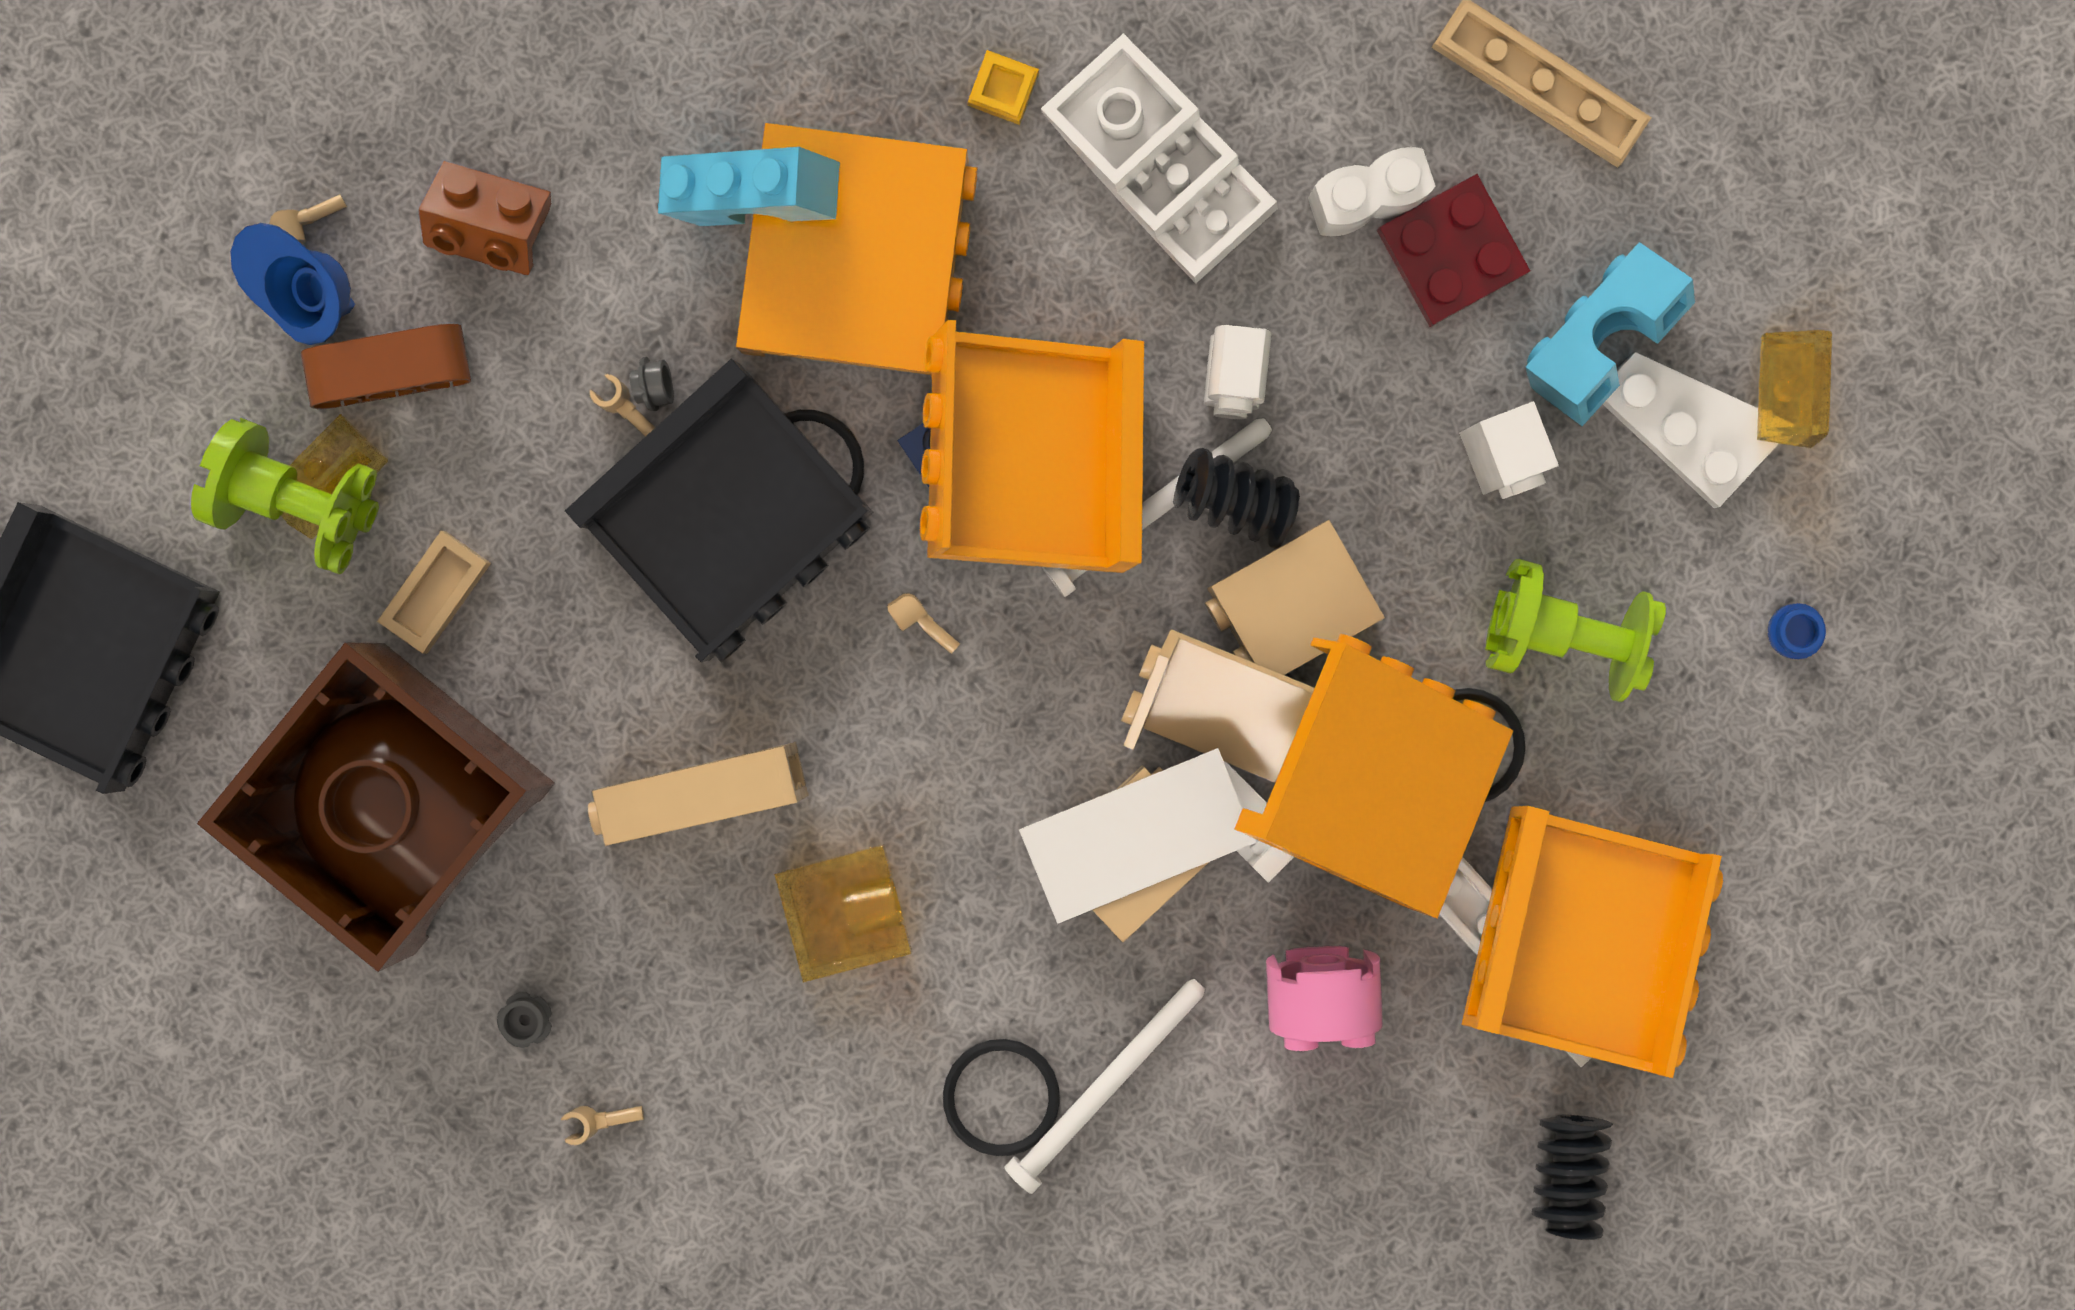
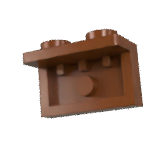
[418,161,551,275]

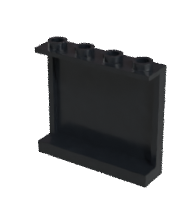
[565,359,874,662]
[0,502,220,794]

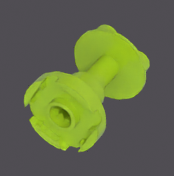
[191,418,379,574]
[1485,559,1666,702]

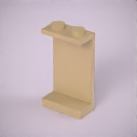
[1121,629,1314,783]

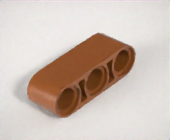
[301,324,471,409]

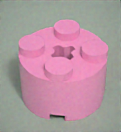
[1266,946,1383,1051]

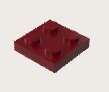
[1377,174,1530,327]

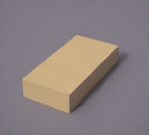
[377,531,491,654]

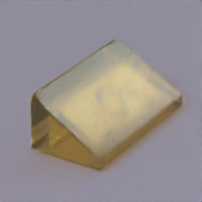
[1757,330,1832,448]
[281,414,388,539]

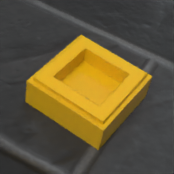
[968,50,1039,125]

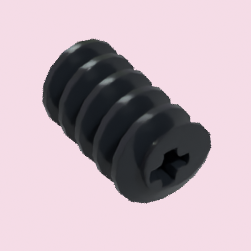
[1173,448,1300,549]
[1531,1114,1613,1240]

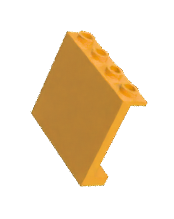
[736,123,978,377]
[920,320,1144,573]
[1234,634,1513,919]
[1461,806,1723,1078]

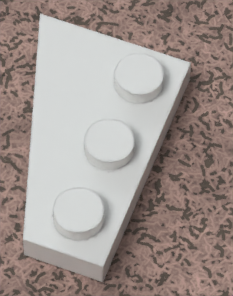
[1603,352,1795,508]

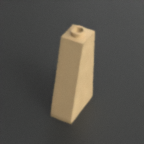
[588,742,809,846]

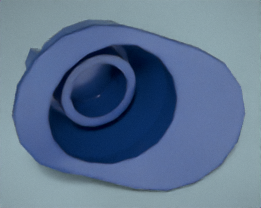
[230,223,355,345]

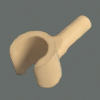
[269,194,347,244]
[590,374,656,437]
[887,593,960,654]
[561,1106,644,1145]

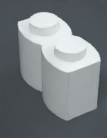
[1308,147,1436,236]
[1203,325,1272,419]

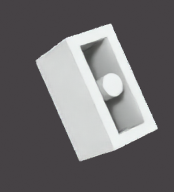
[1459,401,1559,499]

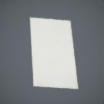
[1019,748,1256,924]

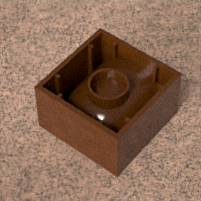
[197,642,555,972]

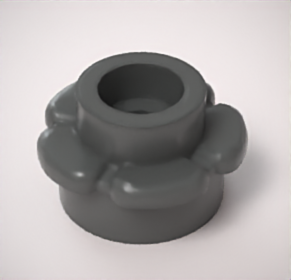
[630,357,674,411]
[497,992,552,1048]

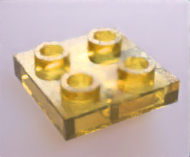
[774,844,912,983]

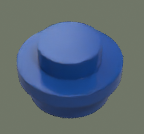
[1768,603,1826,659]

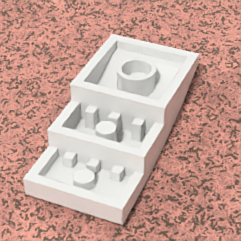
[1041,33,1278,283]

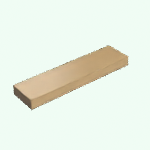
[1432,0,1652,168]

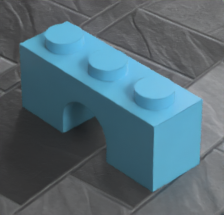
[658,147,840,226]
[1525,242,1695,426]

